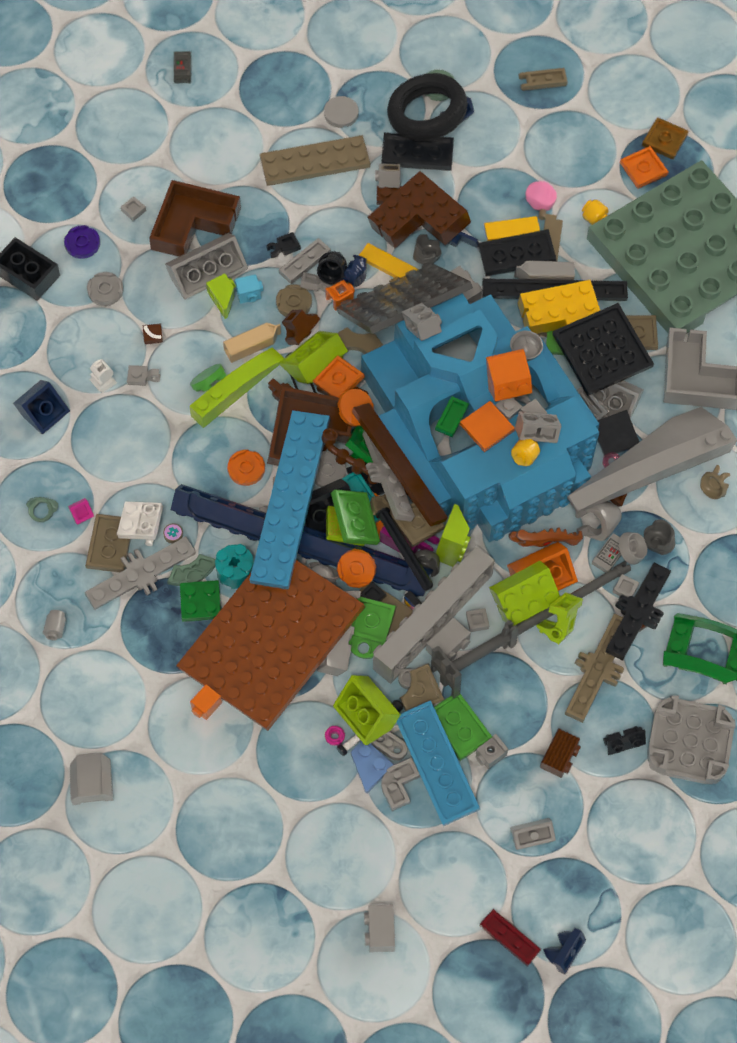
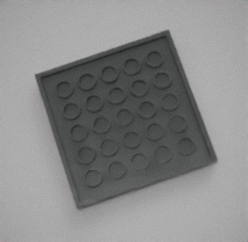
[336,263,473,334]

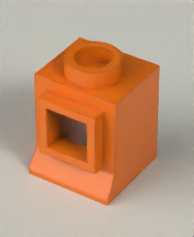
[325,280,355,311]

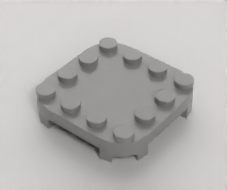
[647,696,735,784]

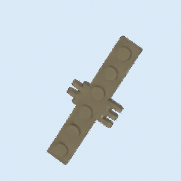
[565,613,624,723]

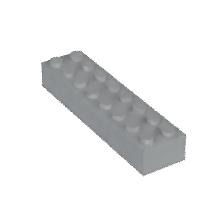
[373,546,495,684]

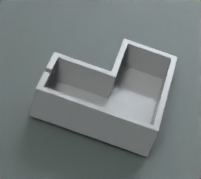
[663,328,737,410]

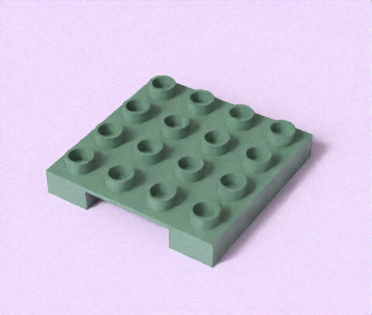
[587,160,737,334]

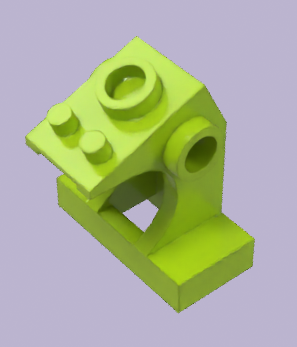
[536,592,583,645]

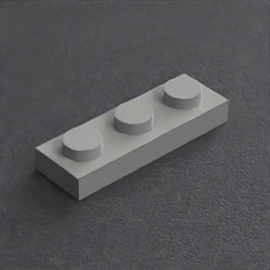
[279,238,331,284]

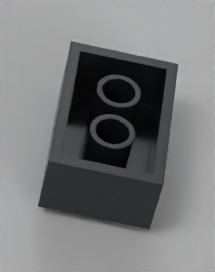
[0,237,60,301]

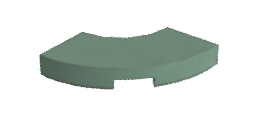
[167,554,216,586]

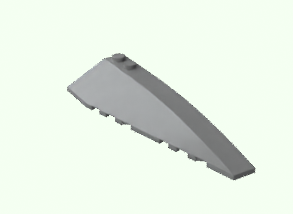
[567,407,737,513]

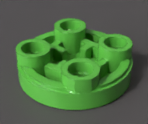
[190,364,226,392]

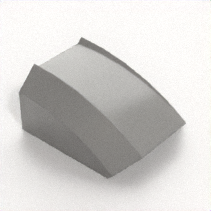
[70,753,113,805]

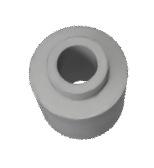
[43,610,66,641]

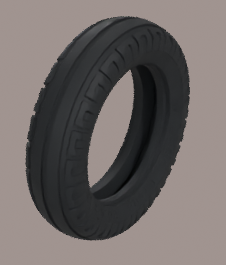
[387,73,467,141]

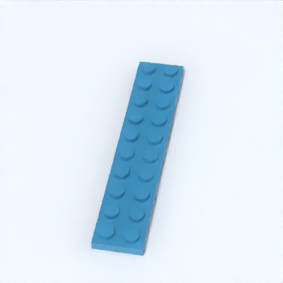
[250,410,330,590]

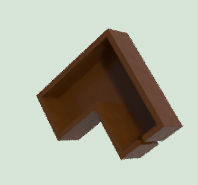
[367,171,471,248]
[149,180,241,257]
[267,386,352,466]

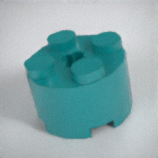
[215,544,254,589]

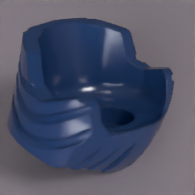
[340,255,367,287]

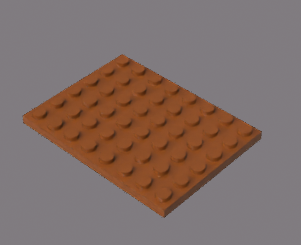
[176,560,365,731]

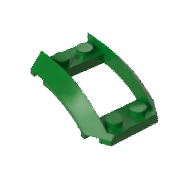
[663,613,737,685]

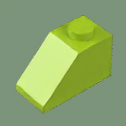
[206,273,236,319]

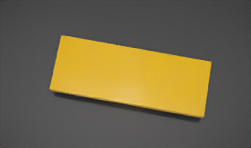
[484,216,540,241]

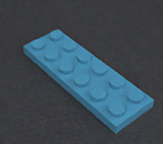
[397,700,481,826]

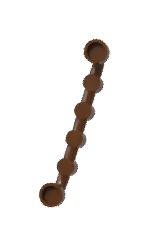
[321,428,408,495]

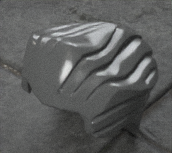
[413,234,442,265]
[644,519,675,555]

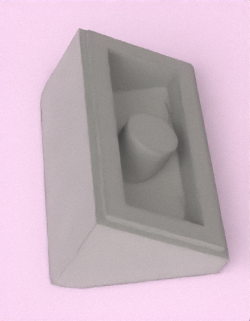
[510,818,556,850]

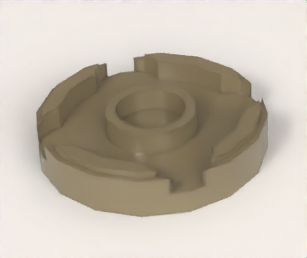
[276,284,312,317]

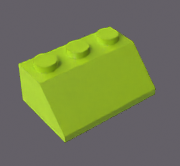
[279,331,348,384]
[436,504,471,567]
[333,675,401,745]

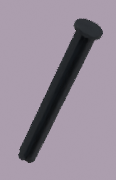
[376,507,433,591]

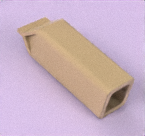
[223,323,281,363]

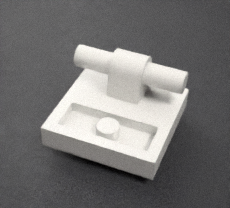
[117,502,163,546]

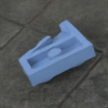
[351,741,394,794]

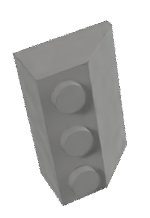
[580,380,644,418]

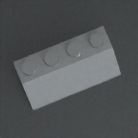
[165,233,248,299]

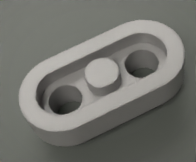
[372,731,407,761]

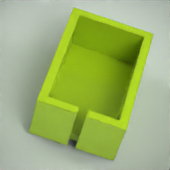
[489,561,560,626]

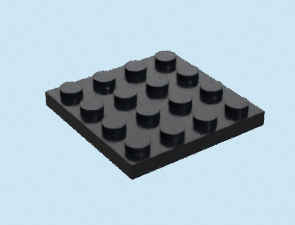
[552,303,654,396]

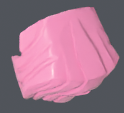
[526,181,557,211]

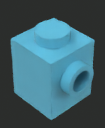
[235,274,263,304]

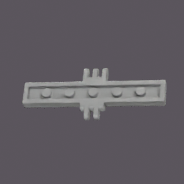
[363,431,415,521]
[85,536,196,610]

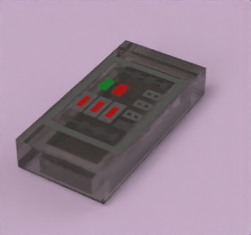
[174,51,191,83]

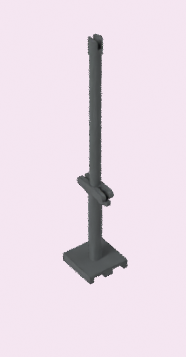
[431,561,631,698]

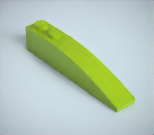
[189,347,285,428]

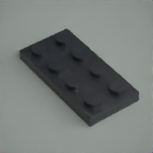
[381,133,454,171]
[478,229,556,276]

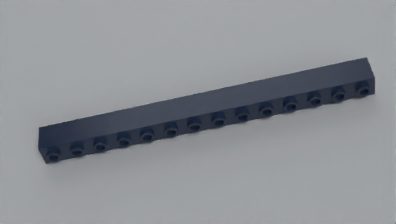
[170,484,433,597]

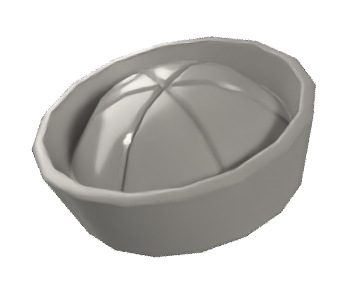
[510,330,543,361]
[619,532,648,565]
[308,562,339,584]

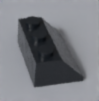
[304,479,351,533]

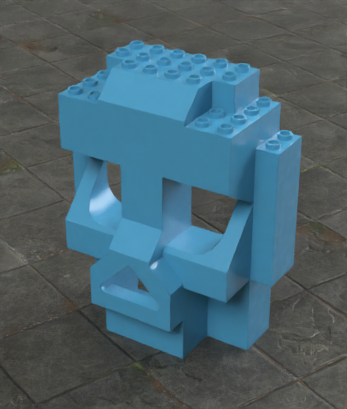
[361,293,599,542]

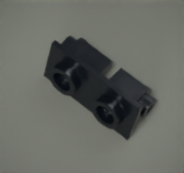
[603,726,646,756]

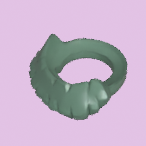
[26,497,58,522]

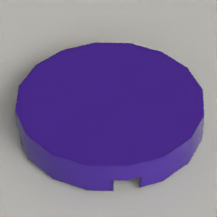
[64,225,100,259]

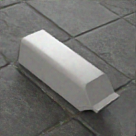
[514,261,575,280]

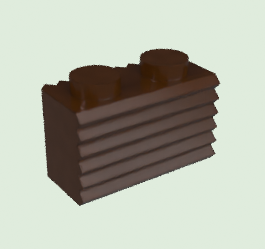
[540,728,581,778]

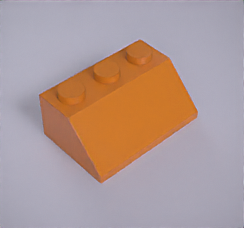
[507,542,578,591]

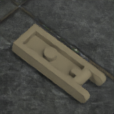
[518,68,567,91]

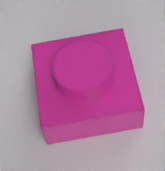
[68,498,94,525]

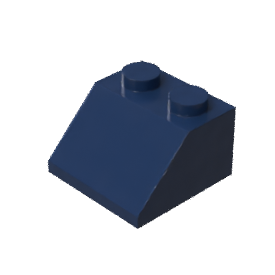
[13,380,70,434]

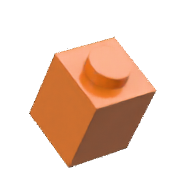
[190,685,222,720]

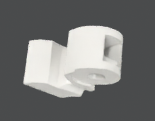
[90,359,117,393]

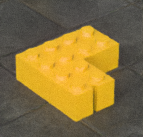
[517,280,600,334]

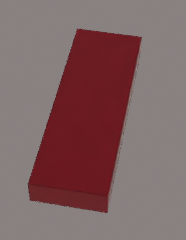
[479,909,541,967]

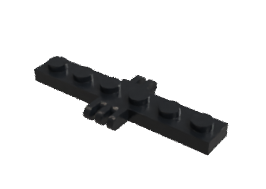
[605,562,671,661]

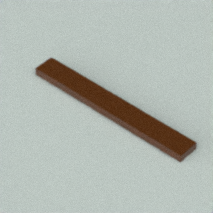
[352,403,448,527]

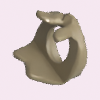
[700,465,730,499]

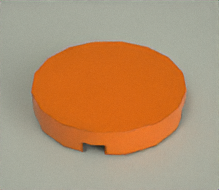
[338,389,374,427]
[227,449,265,486]
[337,549,376,588]

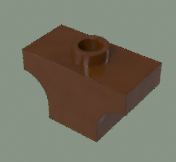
[281,310,320,345]

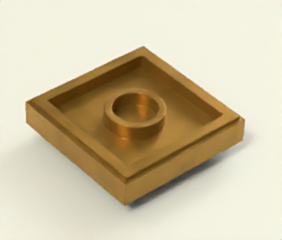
[642,117,689,160]

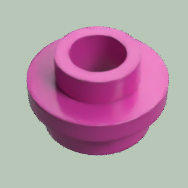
[325,726,345,746]

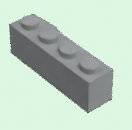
[317,590,361,676]

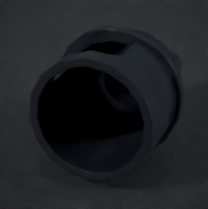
[317,251,347,284]

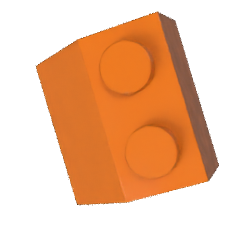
[486,349,532,402]

